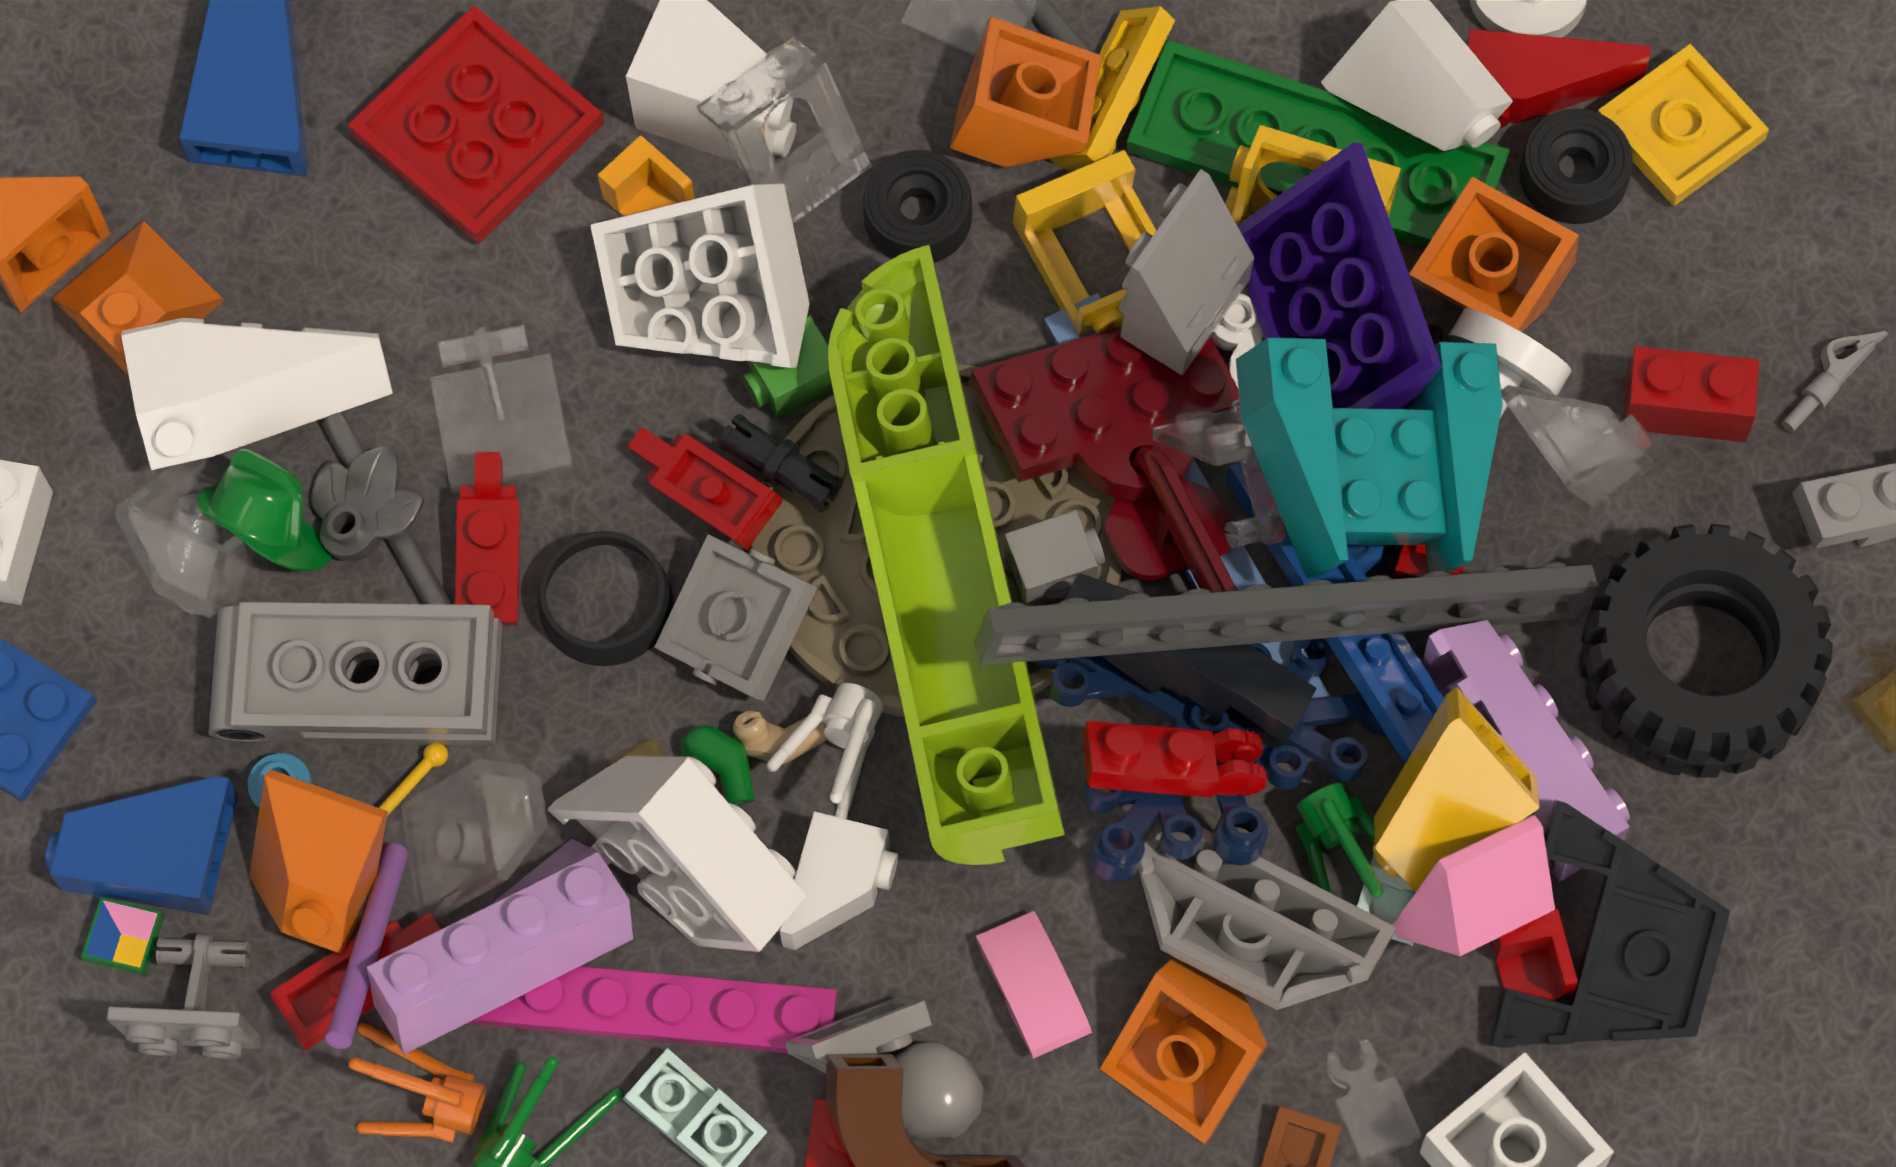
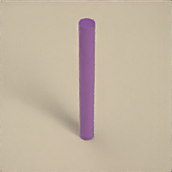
[326,843,409,1049]

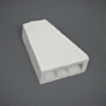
[1321,0,1513,151]

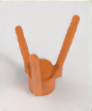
[349,1022,487,1143]

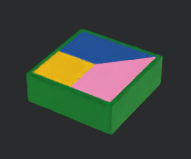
[81,897,165,977]

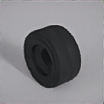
[1519,109,1633,224]
[863,150,972,263]

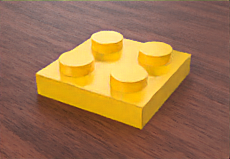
[1598,44,1769,207]

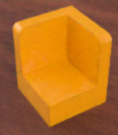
[598,135,695,217]

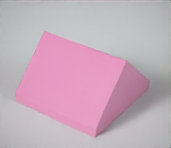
[1393,815,1555,956]

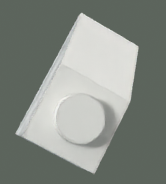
[780,811,898,950]

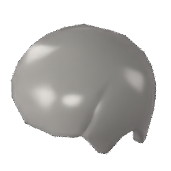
[894,1042,984,1142]

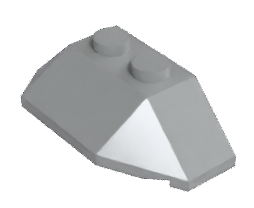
[1139,821,1397,1010]

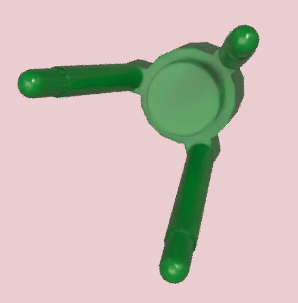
[1295,782,1383,898]
[470,1055,624,1167]

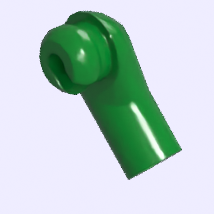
[680,725,755,805]

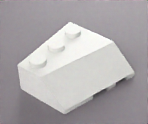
[547,756,808,952]

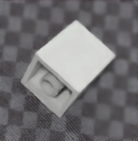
[626,0,796,173]

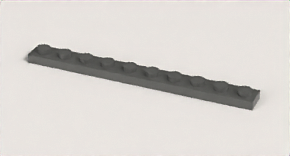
[974,562,1599,665]

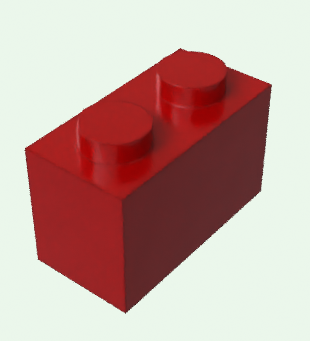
[1622,346,1760,443]

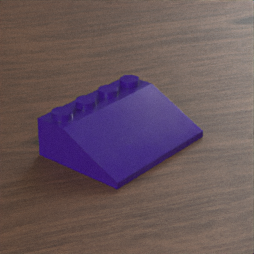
[1237,142,1442,410]

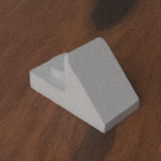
[785,997,932,1073]

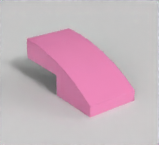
[976,911,1092,1059]

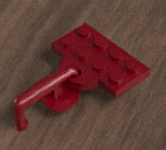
[969,326,1241,593]

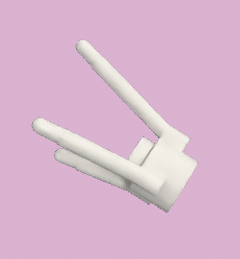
[766,683,884,819]

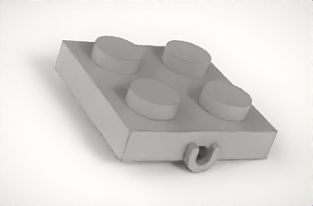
[654,534,818,701]

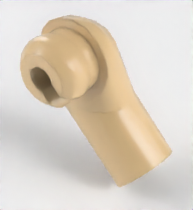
[732,711,828,765]

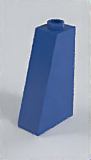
[179,0,309,176]

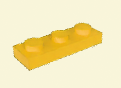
[1049,6,1175,171]

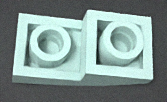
[623,1048,768,1167]

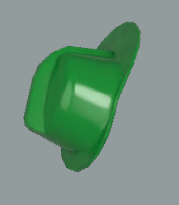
[197,449,331,572]

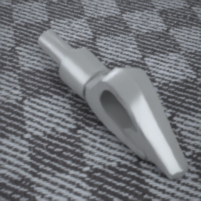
[1781,331,1888,433]

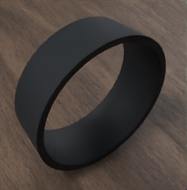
[538,531,673,666]

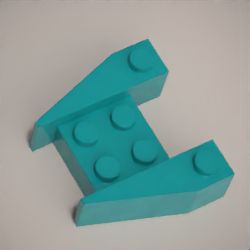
[1236,338,1503,578]

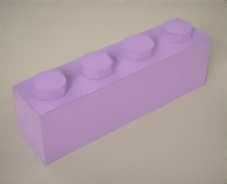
[1422,620,1630,882]
[366,839,633,1055]

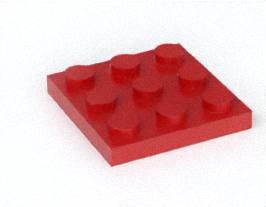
[348,5,604,245]

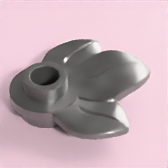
[311,446,425,561]

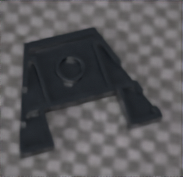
[1489,799,1730,1048]

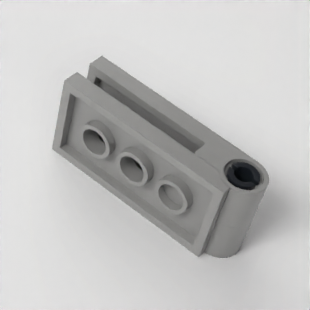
[208,602,503,746]

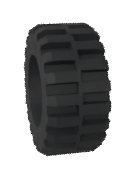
[1579,523,1833,778]

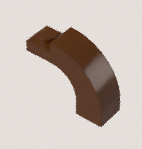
[826,1054,1025,1167]

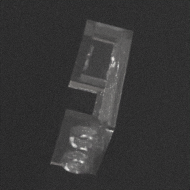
[697,37,872,223]

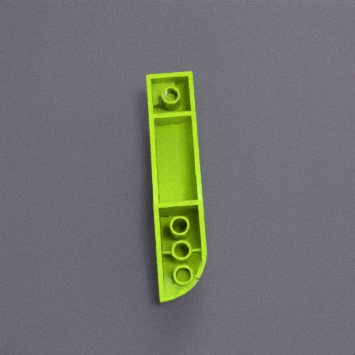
[828,245,1065,865]

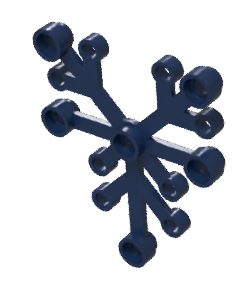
[1032,638,1387,882]

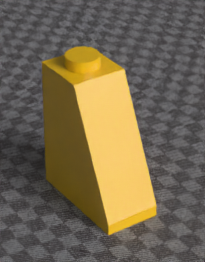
[1372,687,1540,893]

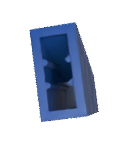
[45,776,239,915]

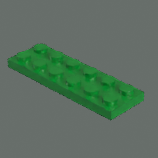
[1126,40,1510,249]

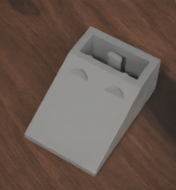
[1118,169,1254,376]

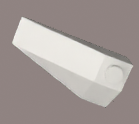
[121,318,393,470]

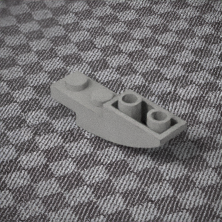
[1792,463,1896,549]

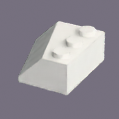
[590,184,809,368]

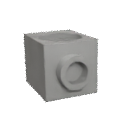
[1005,510,1105,606]

